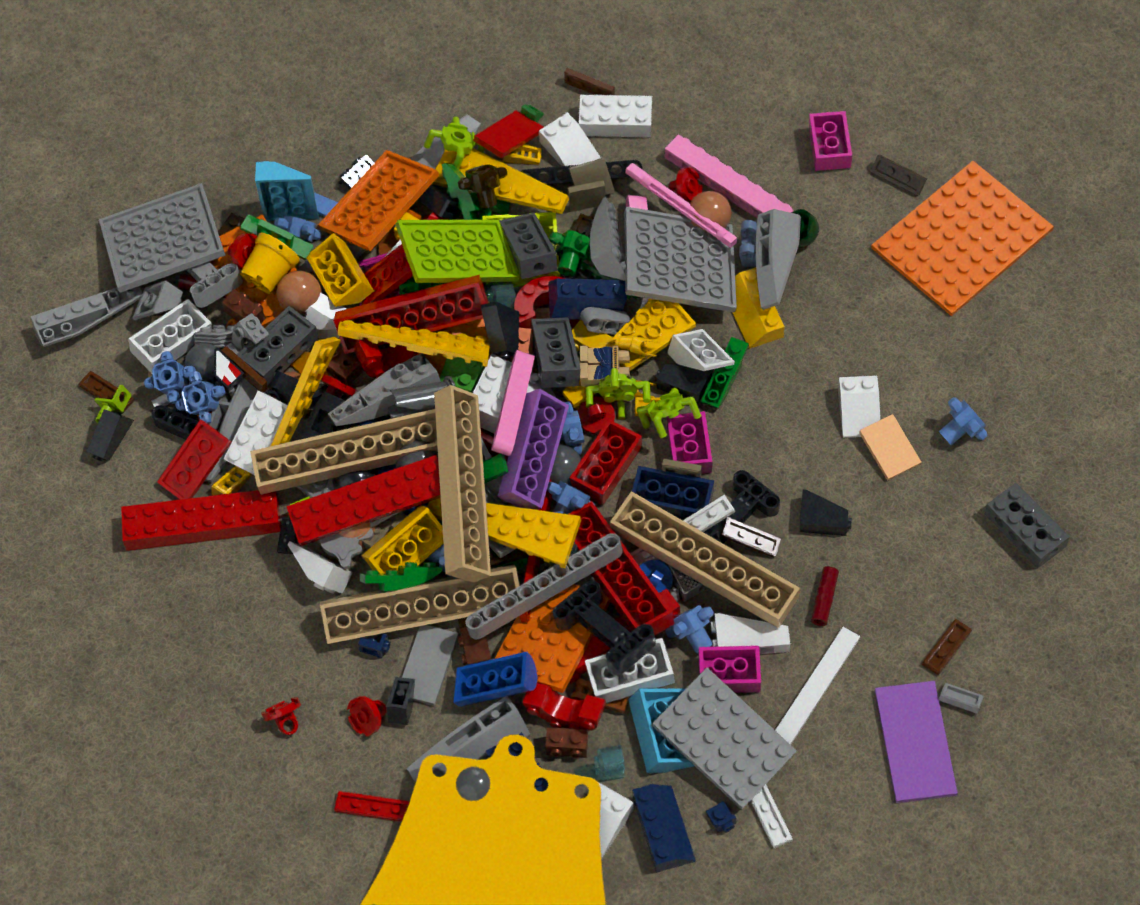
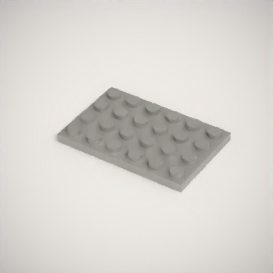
[652,668,797,810]

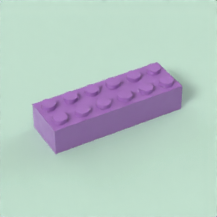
[498,388,569,510]

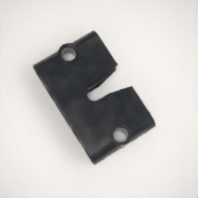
[265,371,352,441]

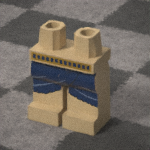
[580,346,630,387]

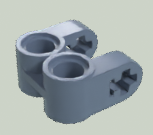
[739,220,757,268]

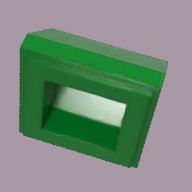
[521,104,544,122]

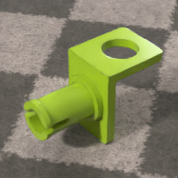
[94,385,131,423]

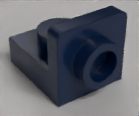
[358,633,391,658]
[706,801,736,833]

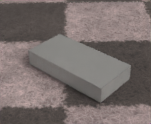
[939,683,984,714]

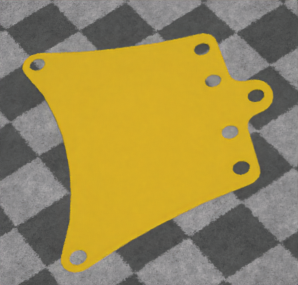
[360,735,606,905]

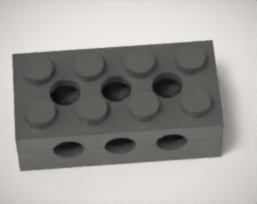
[500,213,558,279]
[237,306,318,386]
[530,317,581,388]
[985,483,1069,569]

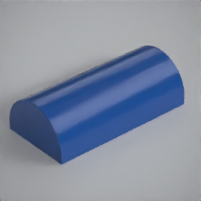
[453,652,537,707]

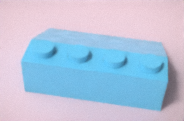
[255,161,319,221]
[628,689,694,773]

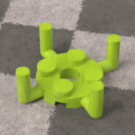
[424,116,485,169]
[585,368,651,420]
[637,388,701,438]

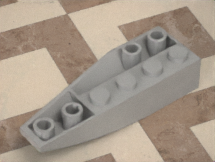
[590,197,626,281]
[756,209,801,310]
[31,286,142,347]
[328,353,441,426]
[205,379,269,482]
[407,696,530,782]

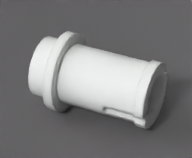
[151,394,170,407]

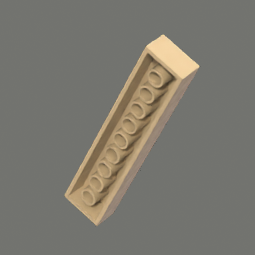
[434,385,491,583]
[250,409,438,494]
[610,491,800,628]
[320,564,519,644]

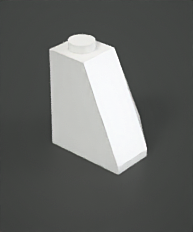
[304,292,346,338]

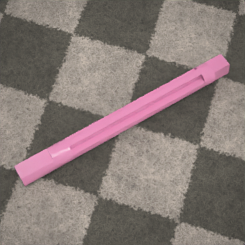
[625,163,737,248]

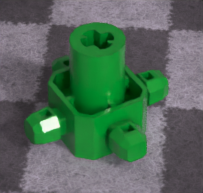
[549,230,592,276]

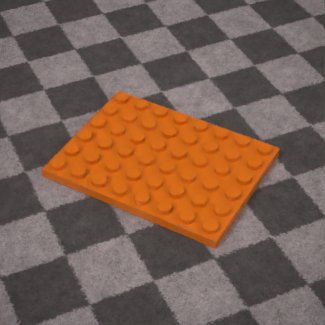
[871,161,1054,316]

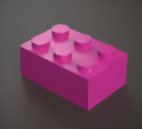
[808,111,852,171]
[667,411,712,474]
[698,646,761,693]

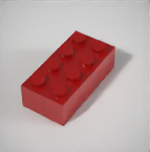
[569,419,642,505]

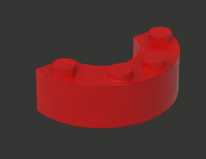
[514,276,565,329]
[355,339,418,379]
[522,683,606,731]

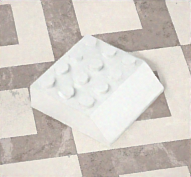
[473,354,556,434]

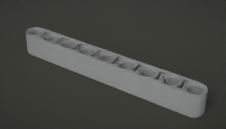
[466,534,622,639]

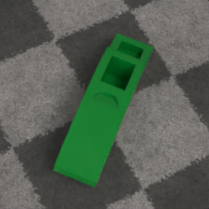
[442,163,483,220]
[701,337,749,409]
[360,562,442,591]

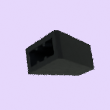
[418,184,461,220]
[481,302,519,360]
[655,364,714,404]
[87,409,134,462]
[800,489,852,536]

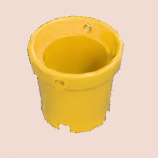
[240,233,300,294]

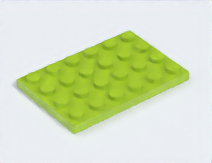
[395,220,520,283]

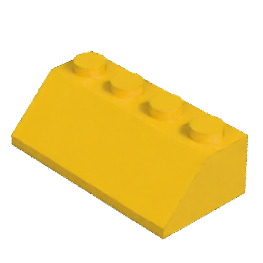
[307,233,374,307]
[732,267,785,349]
[361,505,444,574]

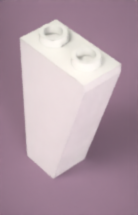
[711,613,790,654]

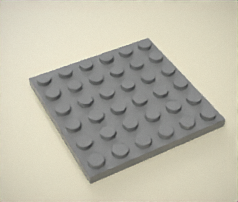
[99,183,225,293]
[624,206,737,312]

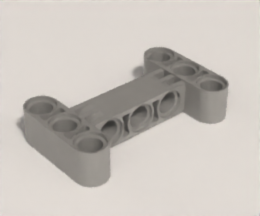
[186,261,243,308]

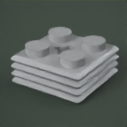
[194,325,246,348]

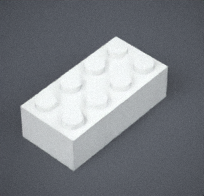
[579,95,652,137]
[129,299,212,375]
[224,391,288,475]
[585,638,675,703]

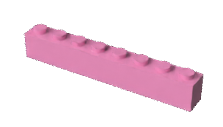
[665,134,794,218]

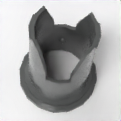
[388,376,456,419]

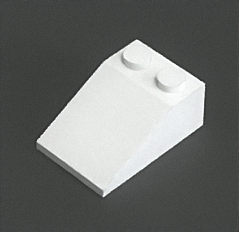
[539,112,601,166]
[668,329,735,371]
[838,376,880,438]
[288,541,353,594]
[598,782,633,859]

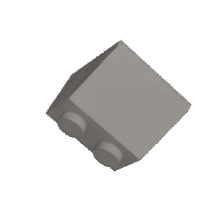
[132,281,183,320]

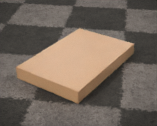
[859,414,922,481]

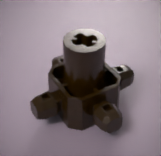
[458,164,507,208]

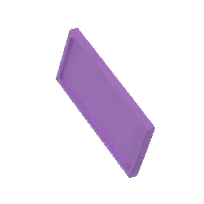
[875,681,958,803]

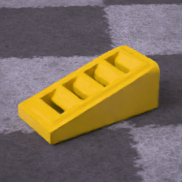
[502,145,542,165]
[211,465,251,495]

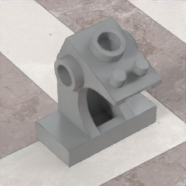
[226,313,269,355]

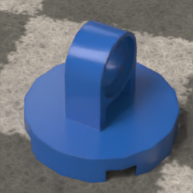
[639,560,673,593]

